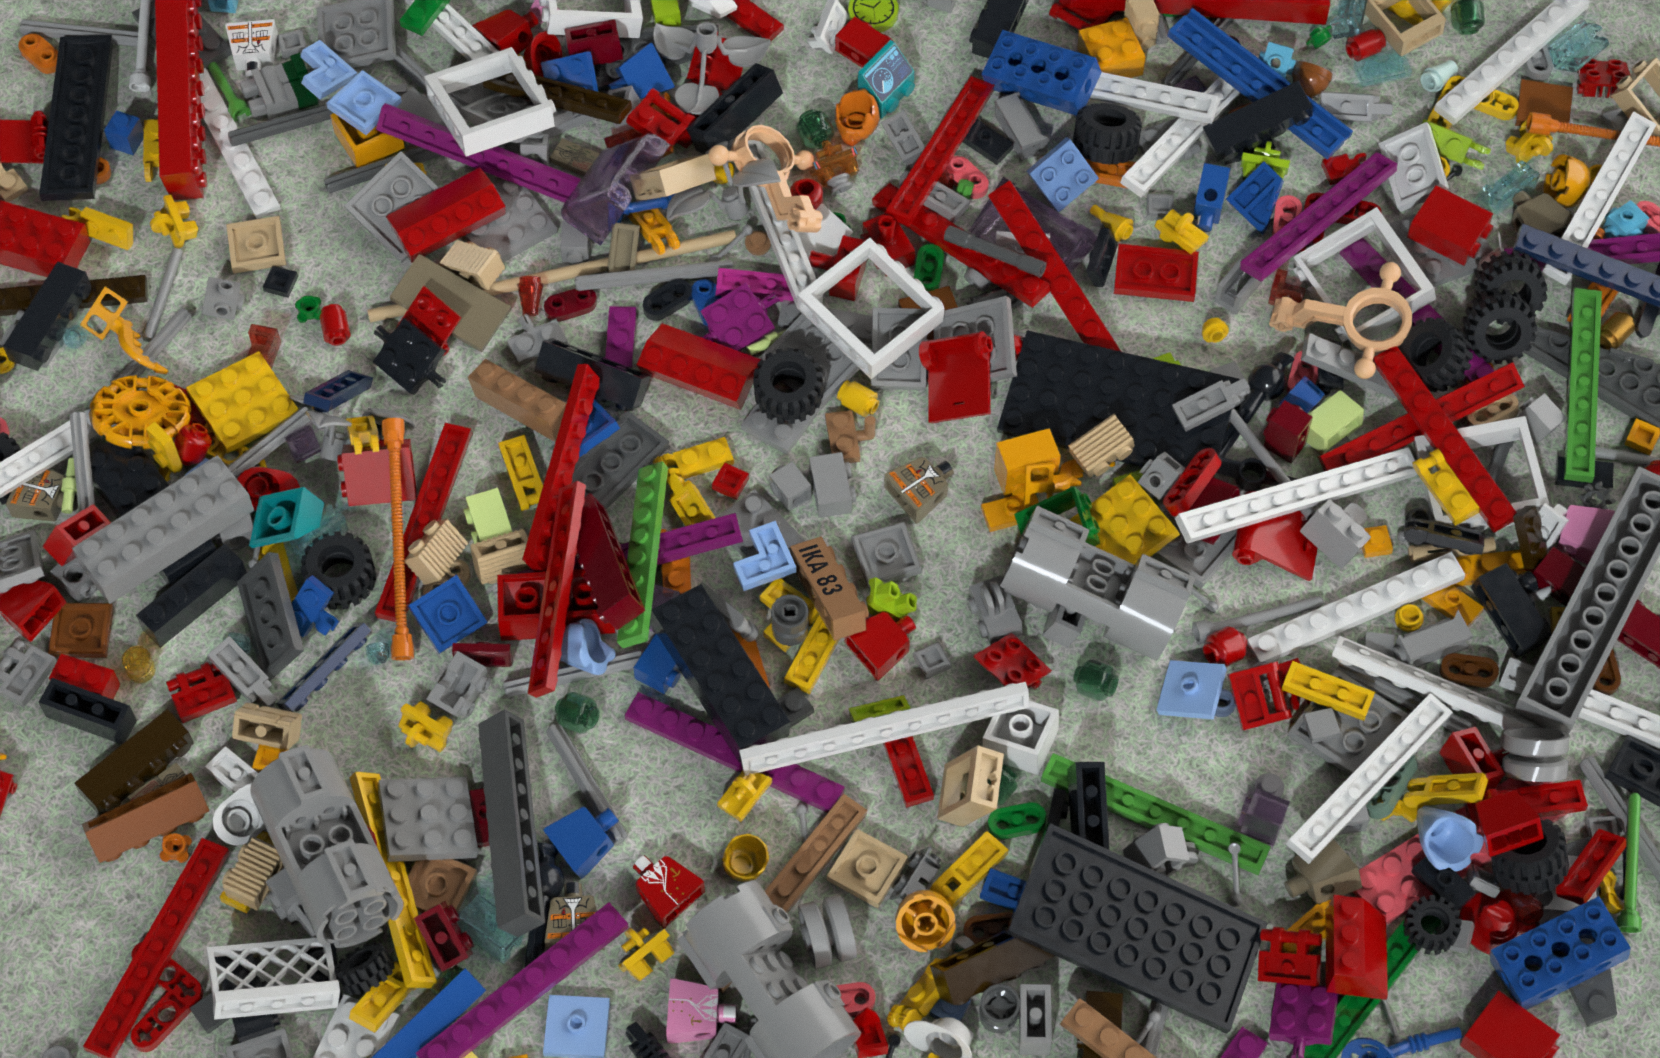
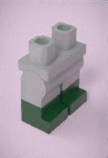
[239,53,318,120]

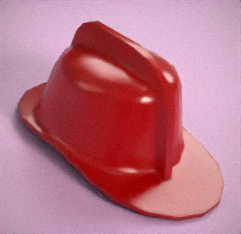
[523,31,563,77]
[237,467,300,511]

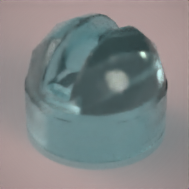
[63,325,88,349]
[366,642,389,665]

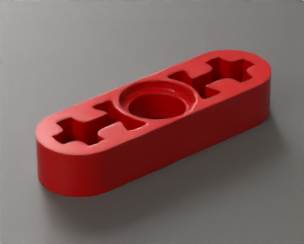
[1163,448,1222,516]

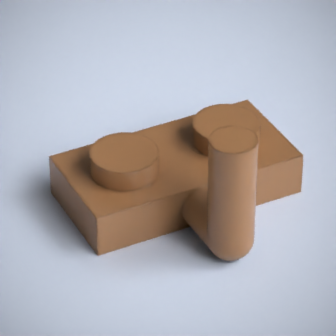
[825,410,876,463]

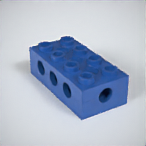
[981,30,1102,115]
[1490,896,1631,1010]

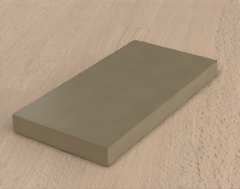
[390,254,511,352]

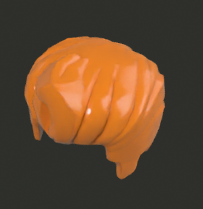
[835,88,880,146]

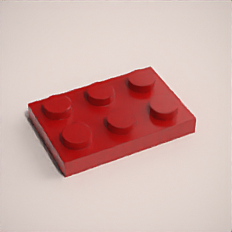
[1114,244,1199,302]

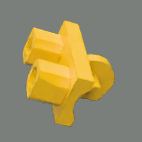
[1505,120,1553,167]
[150,195,198,248]
[1154,209,1209,254]
[398,701,453,753]
[717,771,772,822]
[618,927,674,981]

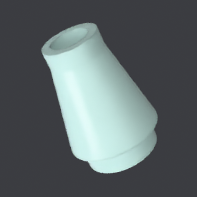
[1420,60,1458,92]

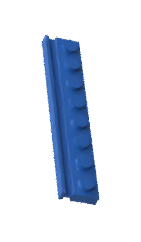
[1167,8,1353,160]

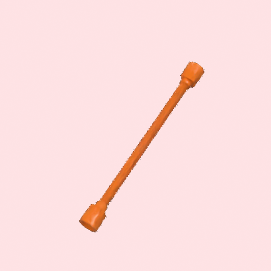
[1526,112,1660,147]
[382,418,414,661]

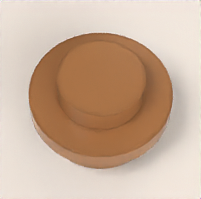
[745,230,771,256]

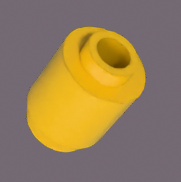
[837,380,879,417]

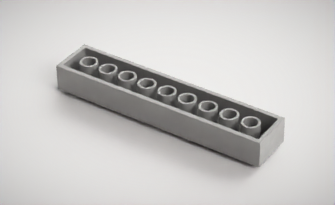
[1513,466,1660,734]

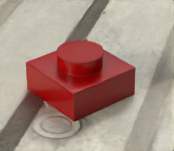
[712,462,749,500]

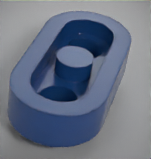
[691,279,722,327]

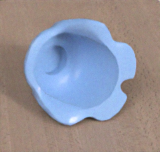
[560,618,616,675]
[1417,806,1484,871]

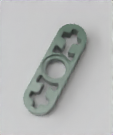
[1366,754,1418,819]

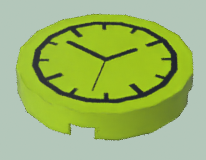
[848,0,899,32]

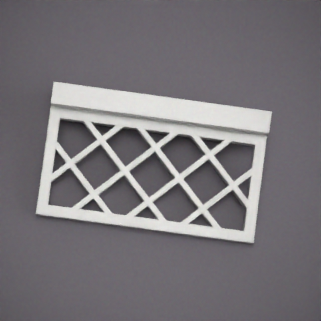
[206,937,340,1020]

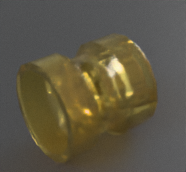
[122,646,156,684]

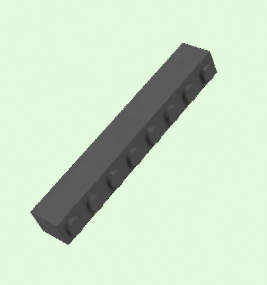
[478,709,545,937]

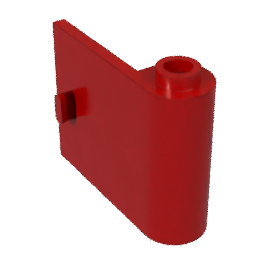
[919,331,993,423]
[1232,491,1318,581]

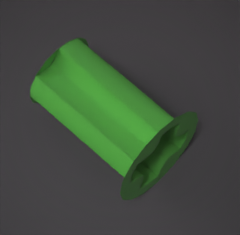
[956,179,974,211]

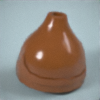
[1292,61,1333,99]

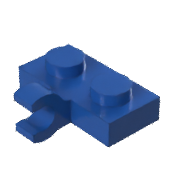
[291,575,339,638]

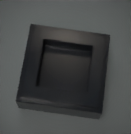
[263,266,298,298]

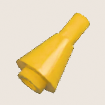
[1090,204,1134,242]

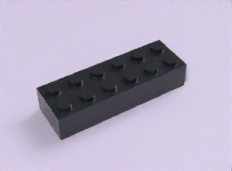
[90,442,217,587]
[651,584,791,763]

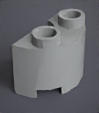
[426,651,491,718]

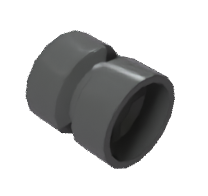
[771,595,809,646]
[979,984,1020,1034]

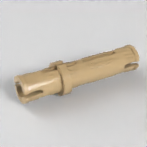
[1408,536,1496,563]

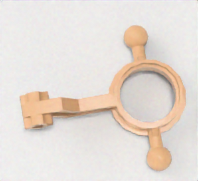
[708,125,823,233]
[1269,262,1412,379]

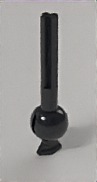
[1220,352,1295,458]
[524,843,565,968]

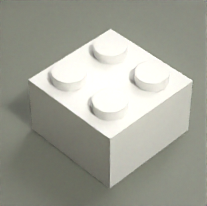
[983,701,1059,775]

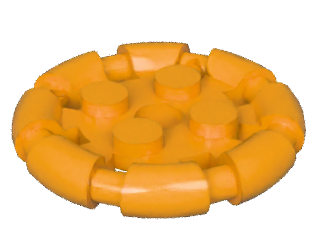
[89,375,191,449]

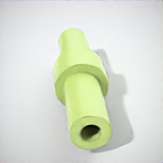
[746,329,786,356]
[61,458,77,514]

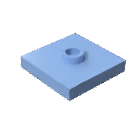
[326,70,402,135]
[1156,660,1227,720]
[543,995,610,1058]

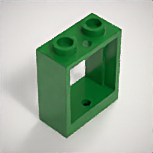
[1014,486,1100,546]

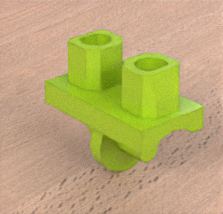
[1240,141,1290,180]
[866,577,917,622]

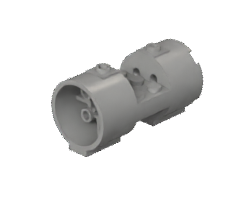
[999,506,1195,661]
[250,744,403,948]
[677,881,861,1058]

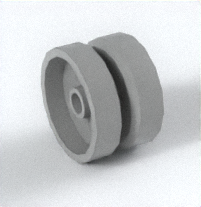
[1502,727,1570,782]
[798,894,857,970]

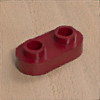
[544,288,597,322]

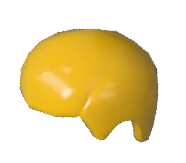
[722,833,769,883]

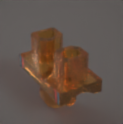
[809,140,859,187]

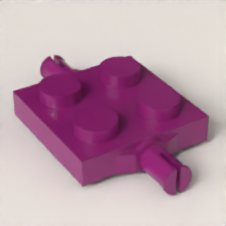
[700,283,780,352]
[1269,983,1339,1058]

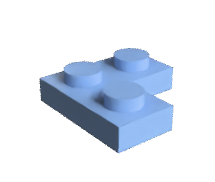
[300,40,357,100]
[733,521,797,591]

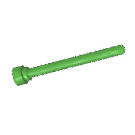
[208,62,251,122]
[1617,793,1642,933]

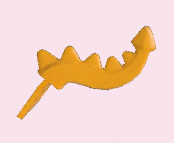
[80,286,169,374]
[1024,459,1115,509]

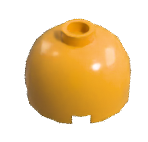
[1543,154,1592,209]
[895,890,956,952]

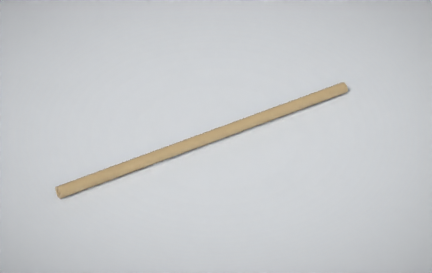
[367,230,736,323]

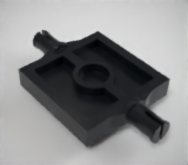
[373,318,446,395]

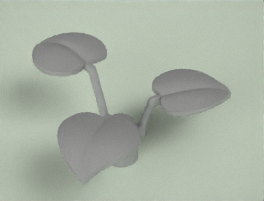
[653,22,771,115]
[667,138,781,222]
[290,394,415,461]

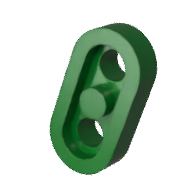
[914,244,944,291]
[988,802,1047,840]

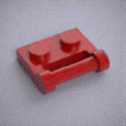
[1049,0,1116,30]
[626,88,696,151]
[1227,661,1292,730]

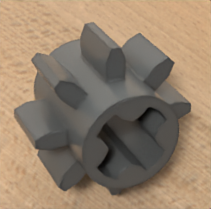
[1578,481,1616,510]

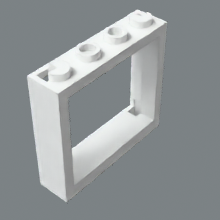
[539,0,643,38]
[424,47,556,156]
[1293,207,1436,349]
[797,238,944,379]
[1414,416,1549,531]

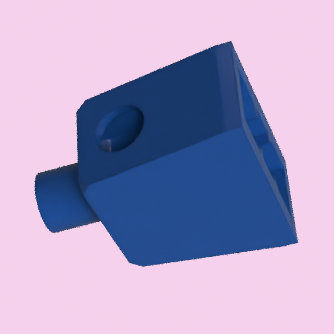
[608,43,675,99]
[1193,163,1230,232]
[543,807,619,879]

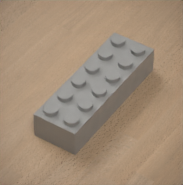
[72,455,254,604]

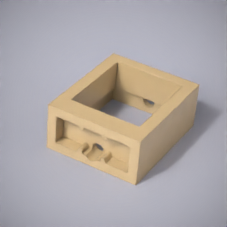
[1365,0,1446,57]
[1611,57,1660,137]
[630,154,716,201]
[937,746,1004,827]

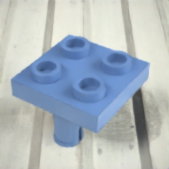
[1026,137,1099,213]

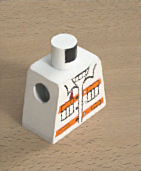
[225,19,278,78]

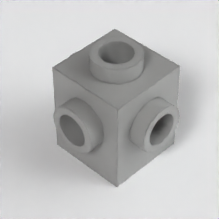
[202,277,244,320]
[1138,452,1186,500]

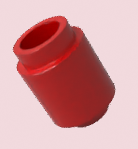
[1345,28,1386,62]
[319,304,351,346]

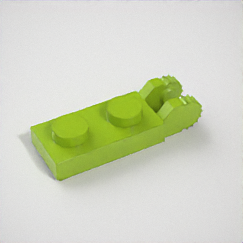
[1422,119,1491,170]

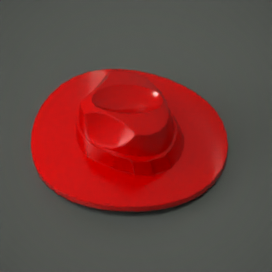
[1459,891,1536,955]

